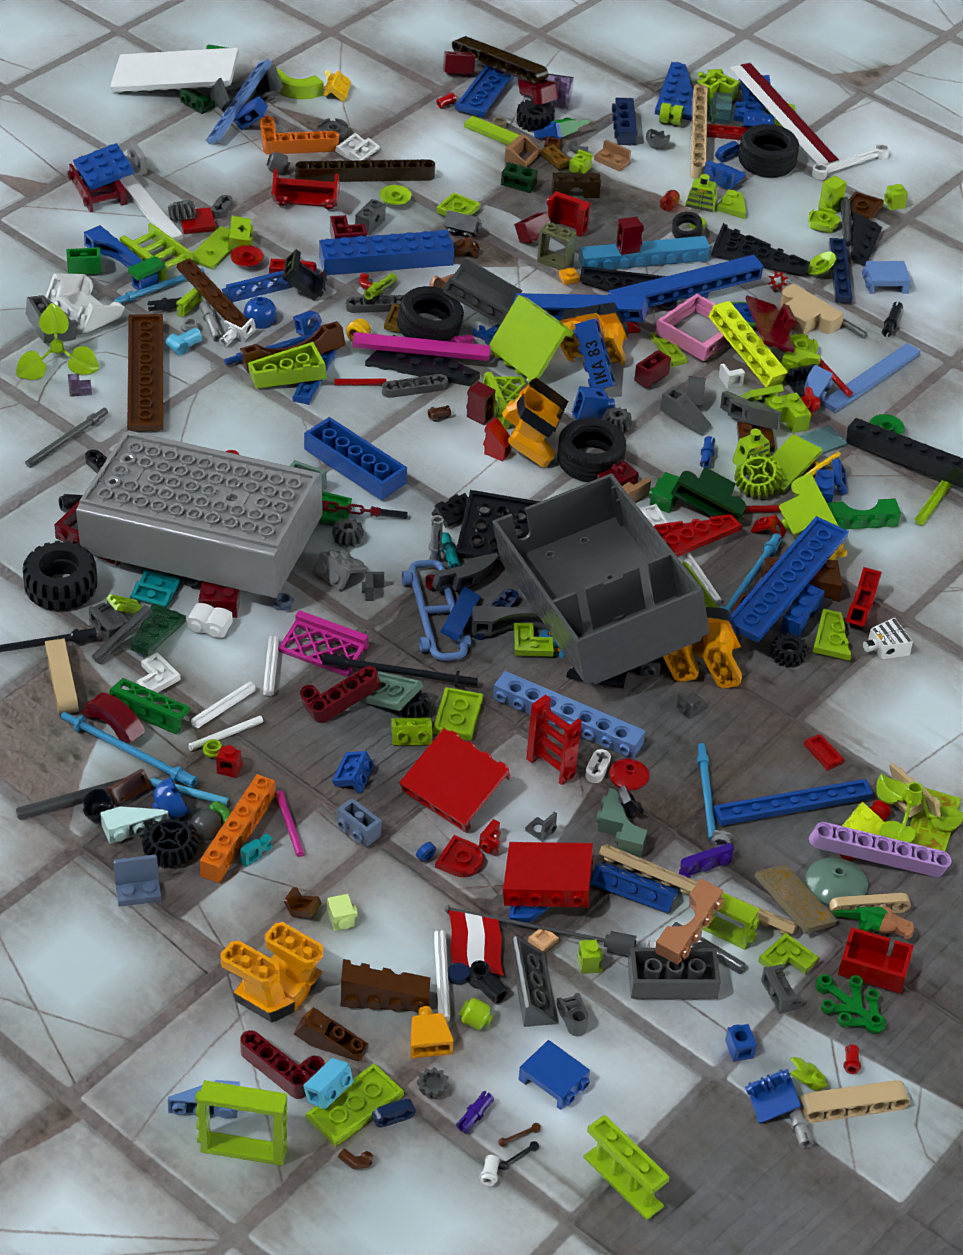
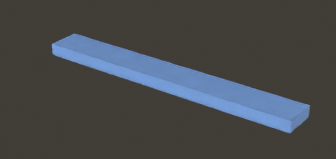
[206,59,272,144]
[822,343,920,413]

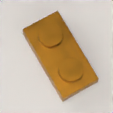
[541,144,571,170]
[384,304,401,332]

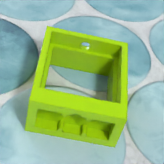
[703,892,760,950]

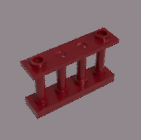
[67,163,127,213]

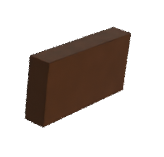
[108,769,152,807]

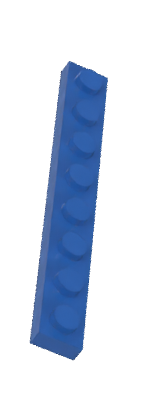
[713,779,873,826]

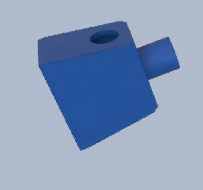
[571,386,615,420]

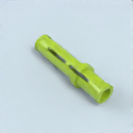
[363,273,397,300]

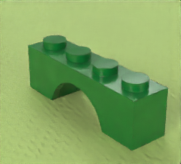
[827,498,901,530]

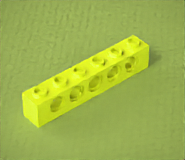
[708,301,788,387]

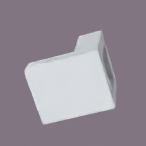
[719,364,745,389]

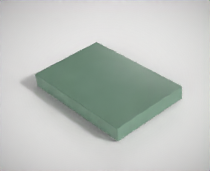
[360,671,424,711]

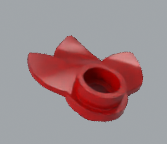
[801,387,820,420]

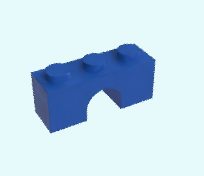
[780,584,825,637]

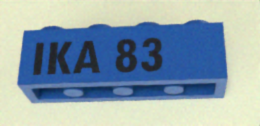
[574,318,616,389]

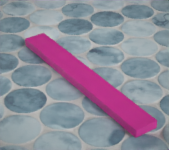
[352,332,491,361]

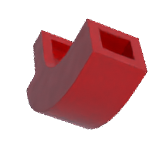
[846,567,882,627]

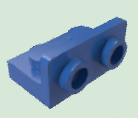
[742,112,774,128]
[332,751,374,793]

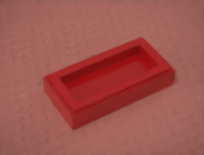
[804,733,844,771]

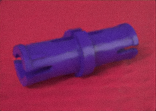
[456,1091,494,1134]

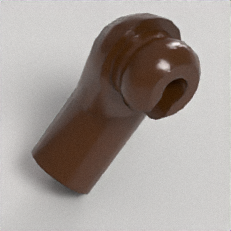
[338,1149,373,1169]

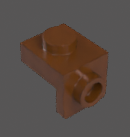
[454,236,480,258]
[284,887,322,918]

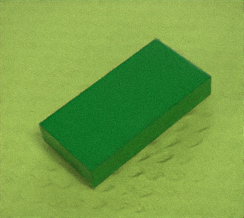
[128,256,165,281]

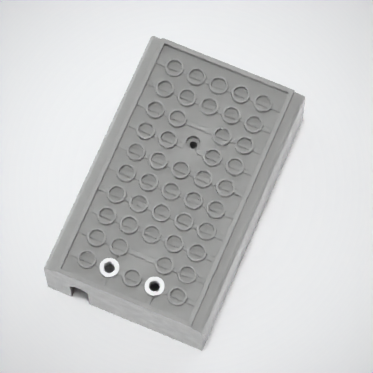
[76,430,323,598]

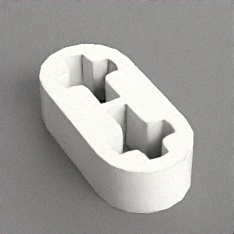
[585,749,611,783]

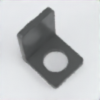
[525,812,557,842]

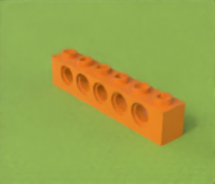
[200,774,275,883]

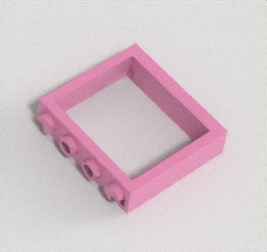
[655,294,729,361]

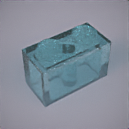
[709,92,732,123]

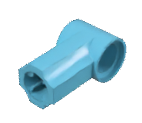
[166,328,202,355]

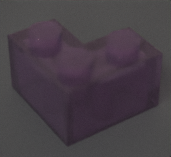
[547,73,574,109]

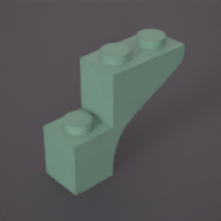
[596,788,648,858]

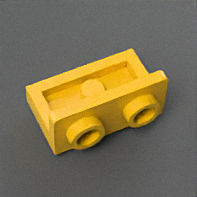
[323,70,351,102]

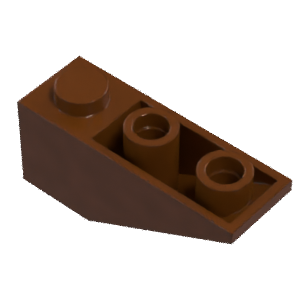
[294,1007,368,1062]

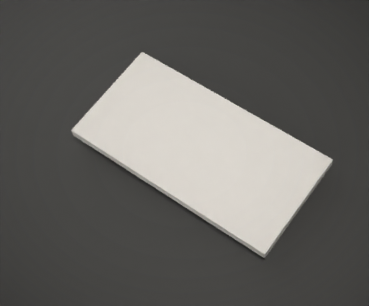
[110,48,239,93]

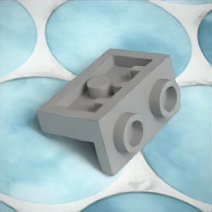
[126,141,147,176]

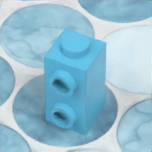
[303,1058,354,1109]

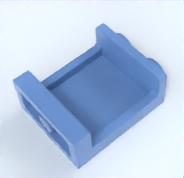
[862,261,911,294]

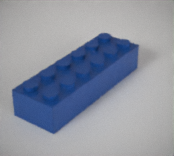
[304,417,407,501]

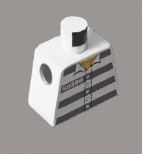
[863,618,913,659]

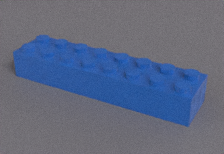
[319,230,454,275]

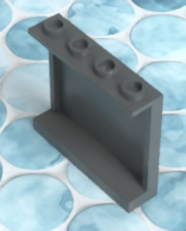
[442,257,523,325]

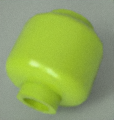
[459,998,493,1030]

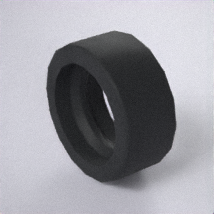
[672,211,702,238]

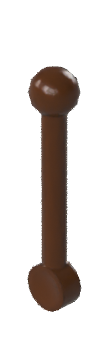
[498,1123,541,1147]

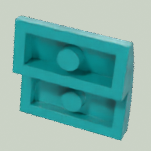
[130,569,181,608]

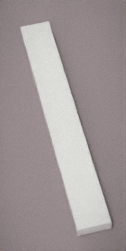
[119,175,183,241]
[640,504,722,605]

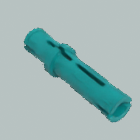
[442,532,461,569]

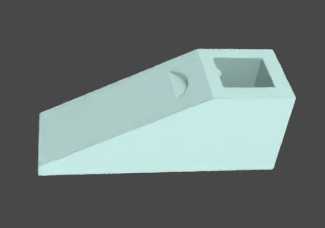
[101,807,169,844]

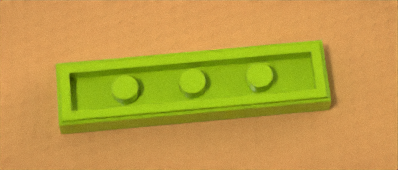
[464,116,519,145]

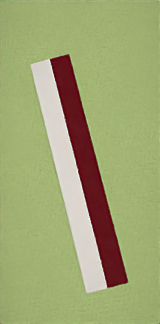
[730,63,839,164]

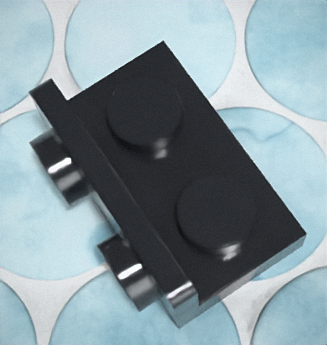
[431,493,468,528]

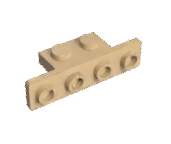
[889,763,941,818]

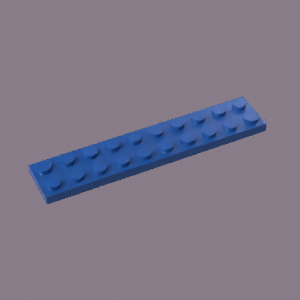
[731,516,849,642]

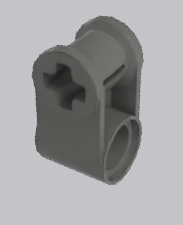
[556,993,589,1036]

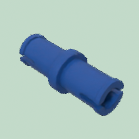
[700,436,715,468]

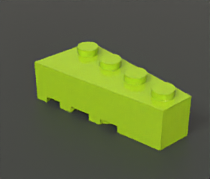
[248,342,327,389]

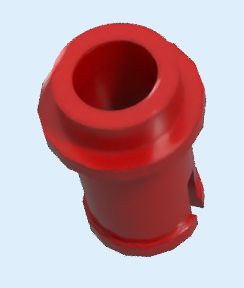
[436,93,456,108]
[843,1044,861,1074]

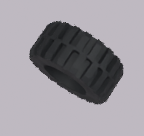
[23,541,98,611]

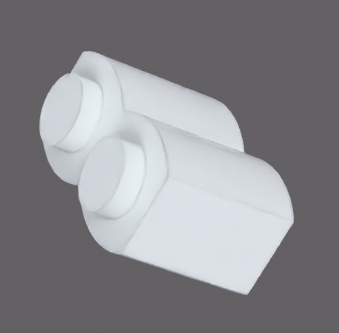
[187,603,233,638]

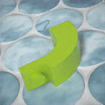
[276,68,324,99]

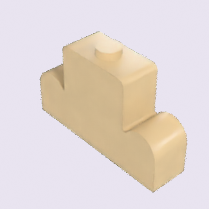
[780,283,844,334]

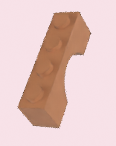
[656,878,724,965]

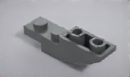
[720,390,781,429]
[432,553,498,592]

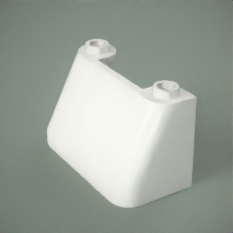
[46,273,125,334]

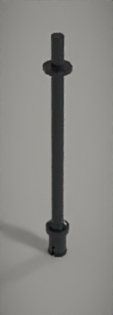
[0,627,97,652]
[322,653,478,687]

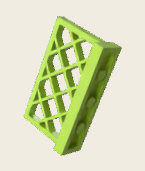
[482,372,526,429]

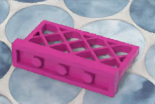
[278,610,369,677]

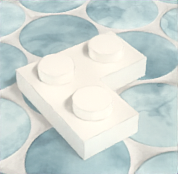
[137,653,181,697]

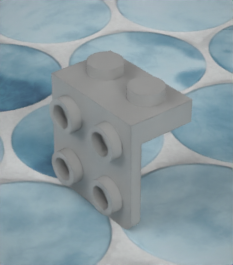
[312,550,368,590]

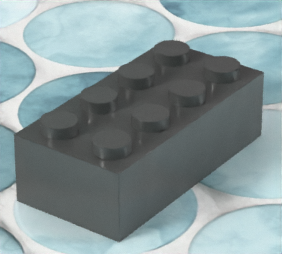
[628,948,721,999]

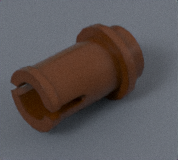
[427,405,451,421]

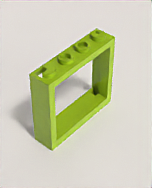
[195,1080,288,1166]

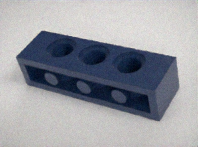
[612,97,637,146]

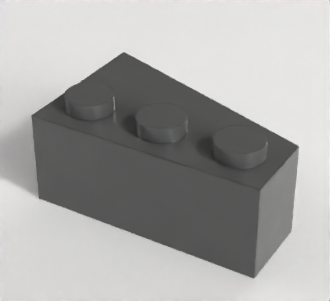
[25,295,78,343]

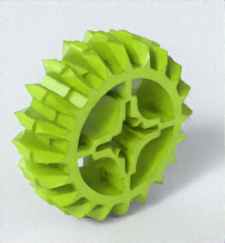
[734,454,783,499]

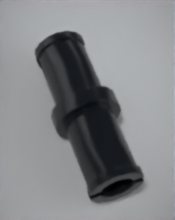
[147,297,181,312]

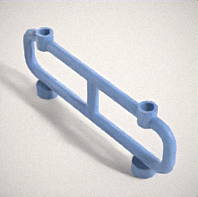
[402,560,471,661]

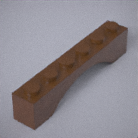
[240,321,346,373]

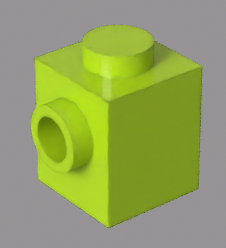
[884,184,908,210]

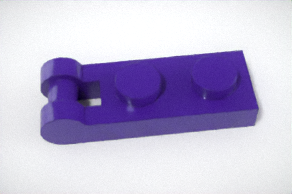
[679,843,734,878]

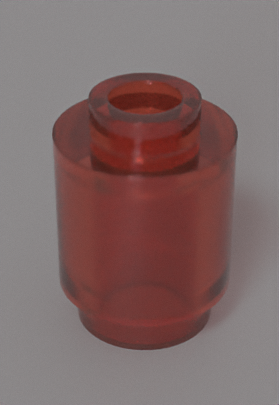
[659,190,680,211]

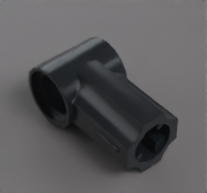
[468,960,508,1003]

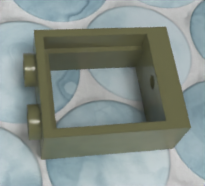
[537,222,576,270]

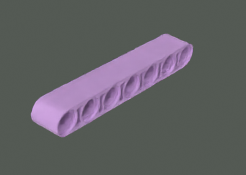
[809,822,952,877]

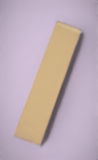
[45,638,79,715]
[799,1080,910,1123]

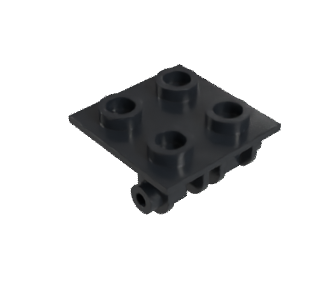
[785,364,828,396]

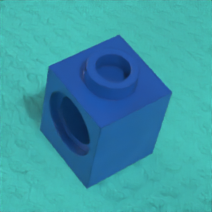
[293,310,322,336]
[725,1024,757,1062]

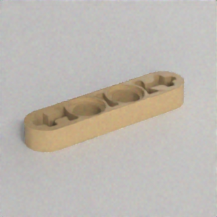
[829,893,911,917]

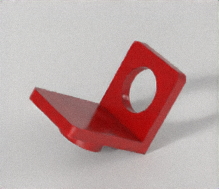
[751,515,786,541]

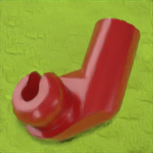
[358,273,373,290]

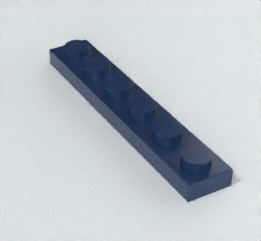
[829,238,852,303]

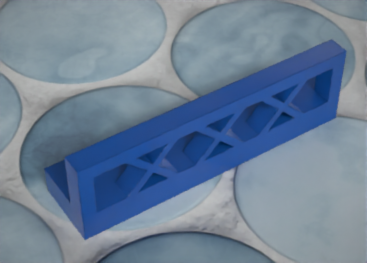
[222,270,290,303]
[590,862,680,913]

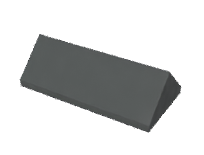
[511,936,558,1027]

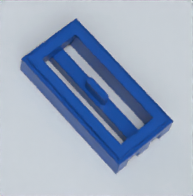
[832,458,848,495]

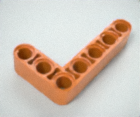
[260,116,339,155]

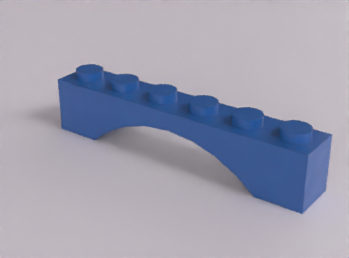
[84,225,159,290]

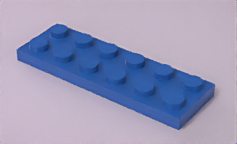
[455,65,515,117]

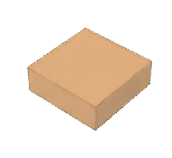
[528,929,559,953]

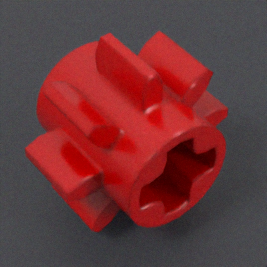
[768,271,788,291]

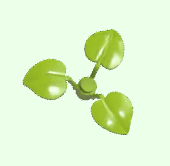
[16,303,100,380]
[876,773,963,843]

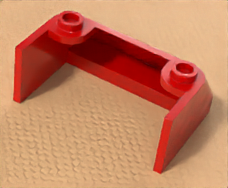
[272,169,340,209]

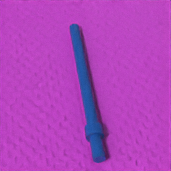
[224,332,315,365]

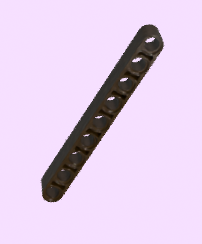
[452,36,549,84]
[295,159,436,182]

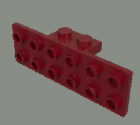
[745,295,796,353]

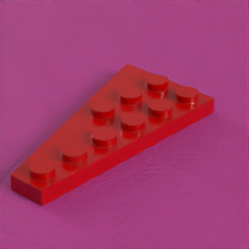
[654,514,742,557]

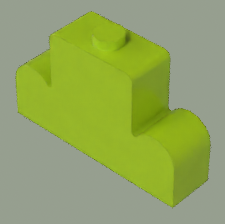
[779,472,838,540]

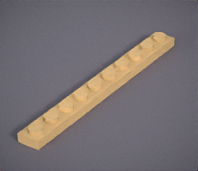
[599,844,798,935]

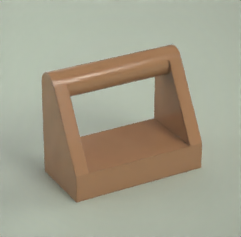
[504,134,541,167]

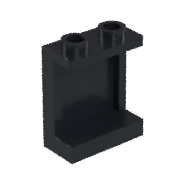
[282,249,327,301]

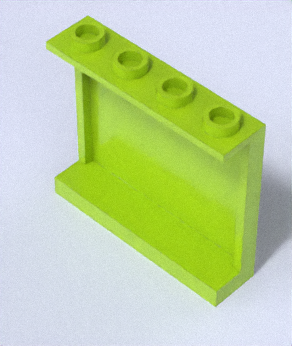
[489,295,574,383]

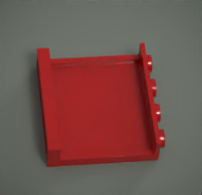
[399,728,510,833]
[503,842,593,907]

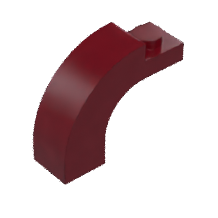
[80,693,146,743]

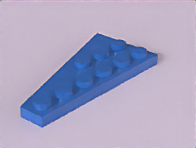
[655,62,693,121]

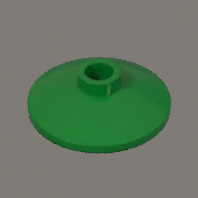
[870,414,904,435]

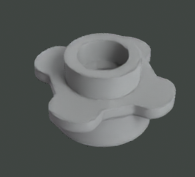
[180,318,201,332]
[711,830,733,847]

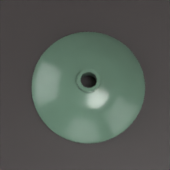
[805,857,868,907]

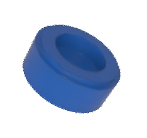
[416,842,436,862]

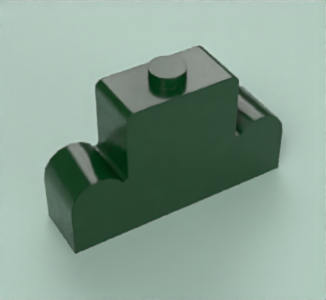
[671,467,746,522]

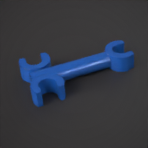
[473,324,500,345]

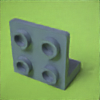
[114,855,161,907]

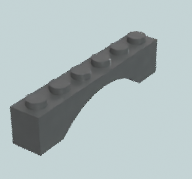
[471,606,548,636]

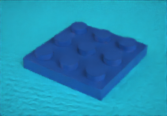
[73,143,135,191]

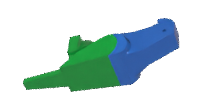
[533,117,591,138]

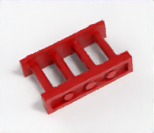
[526,694,582,785]

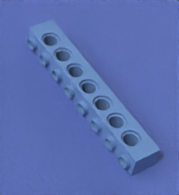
[493,671,645,759]

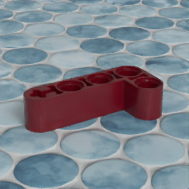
[518,78,559,105]
[300,666,381,723]
[240,1030,325,1099]

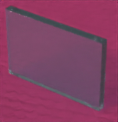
[799,425,848,456]

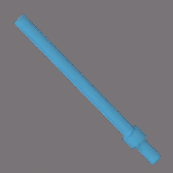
[114,268,205,304]
[697,743,716,841]

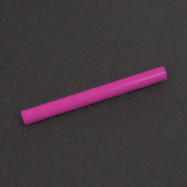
[275,790,304,857]

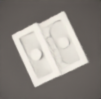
[335,133,380,160]

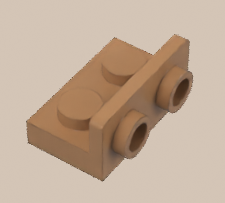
[594,140,631,172]

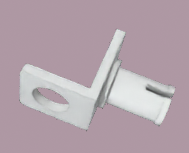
[219,318,256,347]

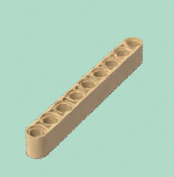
[690,84,707,179]

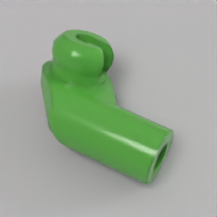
[209,801,231,824]

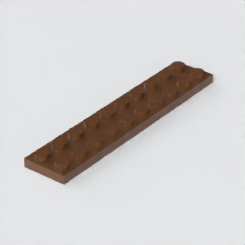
[127,314,163,431]

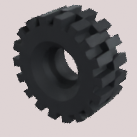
[516,98,555,132]

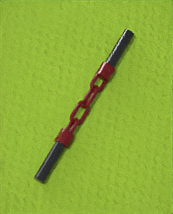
[322,500,408,519]

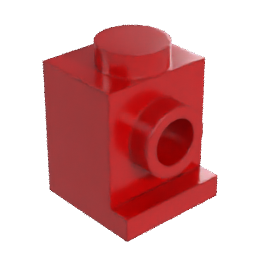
[216,745,243,778]

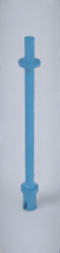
[719,533,783,613]
[61,712,198,788]

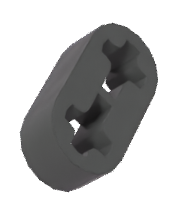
[212,195,233,219]

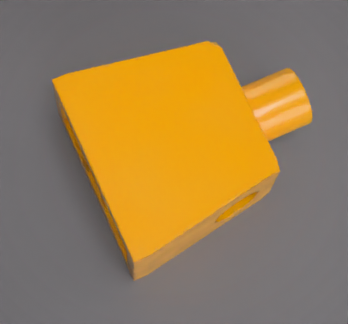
[410,1006,453,1059]

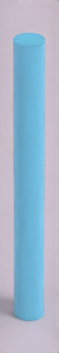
[150,778,230,806]

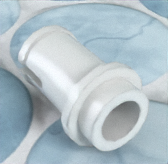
[479,1155,500,1186]

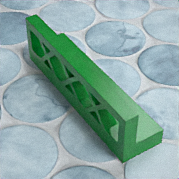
[109,678,190,734]

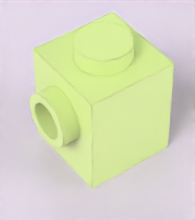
[327,894,358,931]

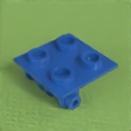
[745,1069,801,1124]

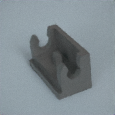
[761,965,802,1014]

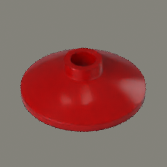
[230,245,263,267]
[609,759,649,790]

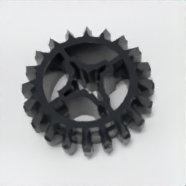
[142,816,199,869]

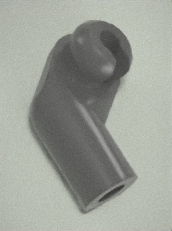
[568,139,588,154]

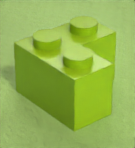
[698,70,740,104]
[764,393,811,433]

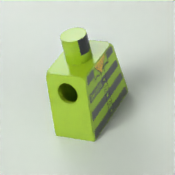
[685,174,717,213]
[732,429,770,467]

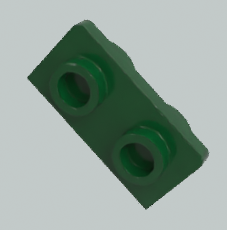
[180,88,215,114]

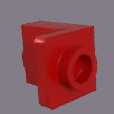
[479,819,501,856]

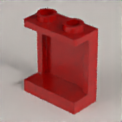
[547,191,590,237]

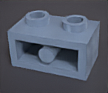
[337,798,382,848]

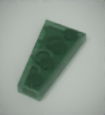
[130,603,186,656]

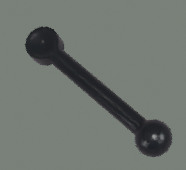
[499,1141,539,1170]

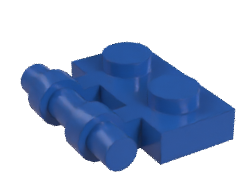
[734,101,766,122]

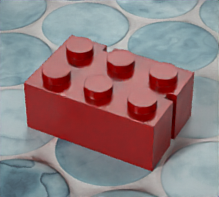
[838,927,914,994]

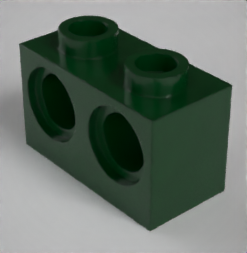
[501,162,538,193]

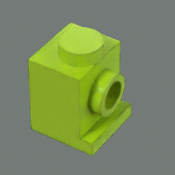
[569,149,593,173]
[577,940,603,974]

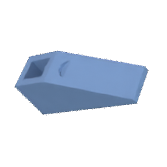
[804,365,833,412]
[168,1080,240,1118]

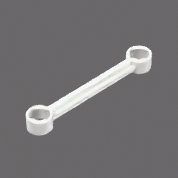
[812,143,890,180]

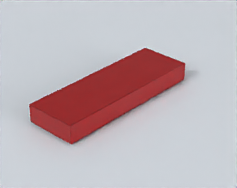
[706,124,749,140]

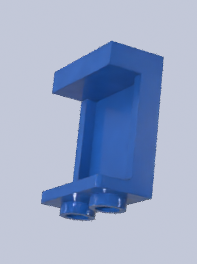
[518,1039,590,1110]

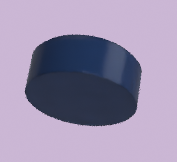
[448,963,470,985]

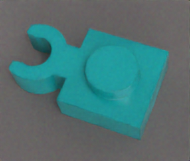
[240,833,273,867]

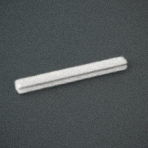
[434,930,450,1022]

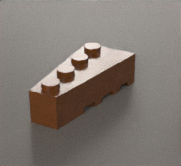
[761,558,842,602]
[341,959,431,1012]

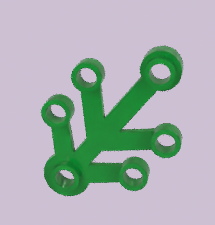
[815,974,886,1034]

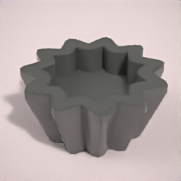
[416,1067,449,1099]

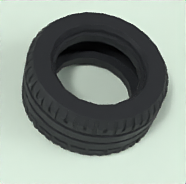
[738,124,799,178]
[397,286,464,341]
[557,418,626,482]

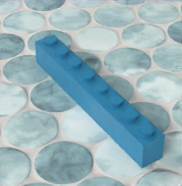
[579,236,710,270]

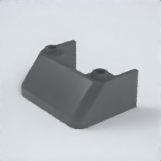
[209,64,283,111]

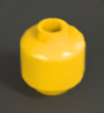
[346,318,371,342]

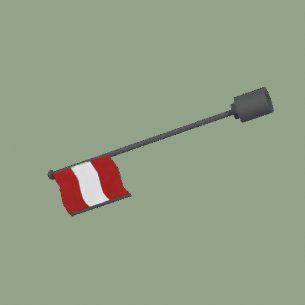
[445,905,637,977]

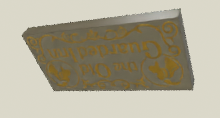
[755,864,838,933]

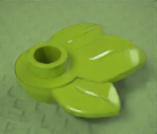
[790,1057,828,1091]

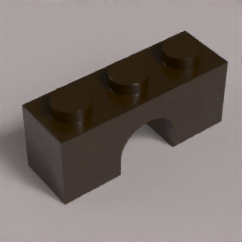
[551,172,601,198]

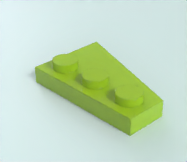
[813,609,851,661]

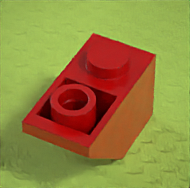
[483,417,512,462]

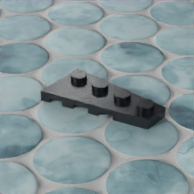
[851,212,883,267]

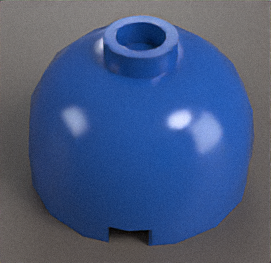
[243,297,277,329]
[152,777,190,819]

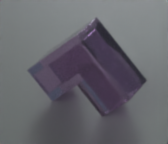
[68,374,92,397]

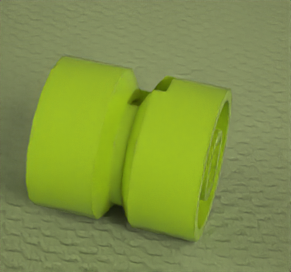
[659,102,684,126]

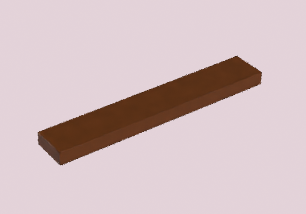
[176,258,251,330]

